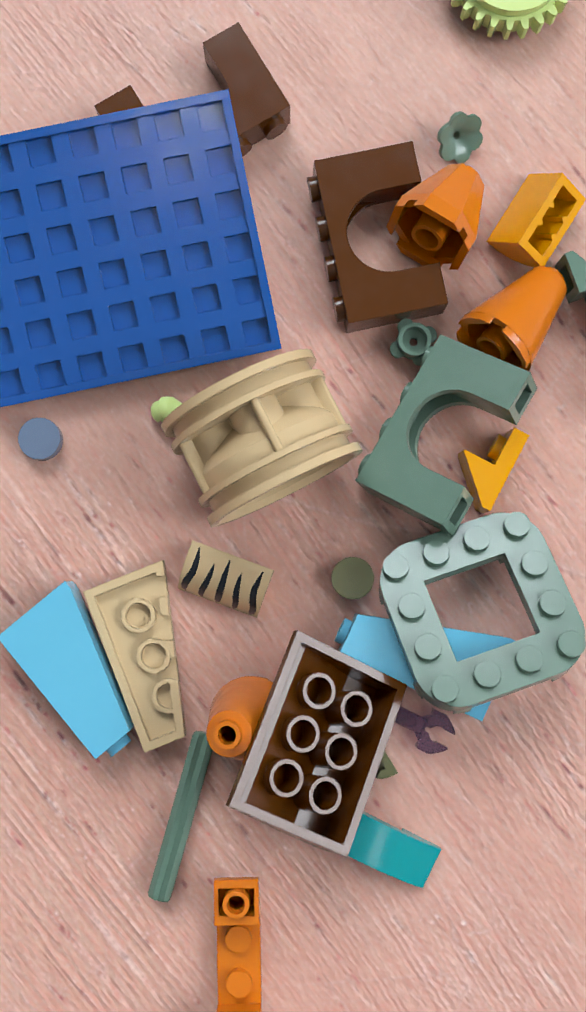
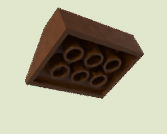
[226,630,407,857]

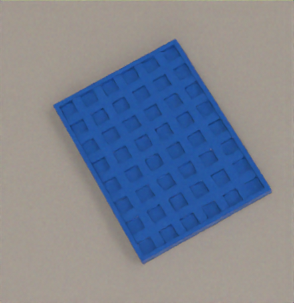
[0,89,282,407]

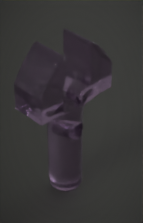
[395,706,455,754]

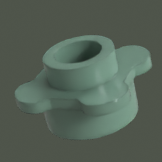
[390,319,437,366]

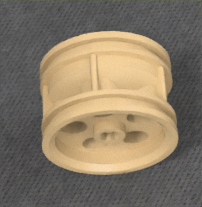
[161,349,363,527]

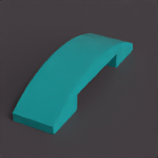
[348,811,441,888]

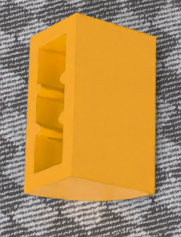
[486,173,586,267]

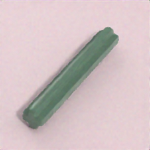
[148,731,212,902]

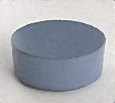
[18,418,63,461]

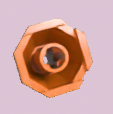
[386,163,484,270]

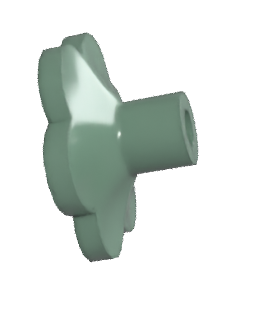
[437,111,483,163]

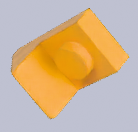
[458,427,530,514]

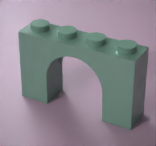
[355,334,537,536]

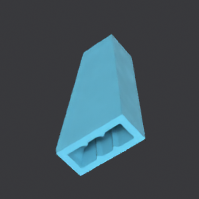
[0,581,134,759]
[334,613,515,721]

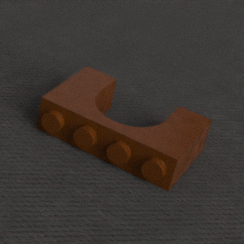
[94,22,290,157]
[307,141,448,333]

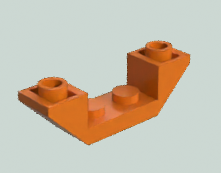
[214,877,262,1012]

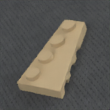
[83,560,186,753]

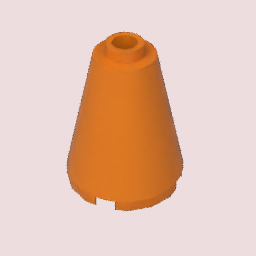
[456,266,567,371]
[206,676,273,761]

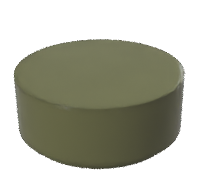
[331,557,374,599]

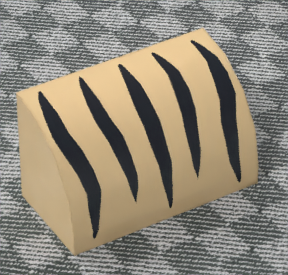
[178,540,274,618]

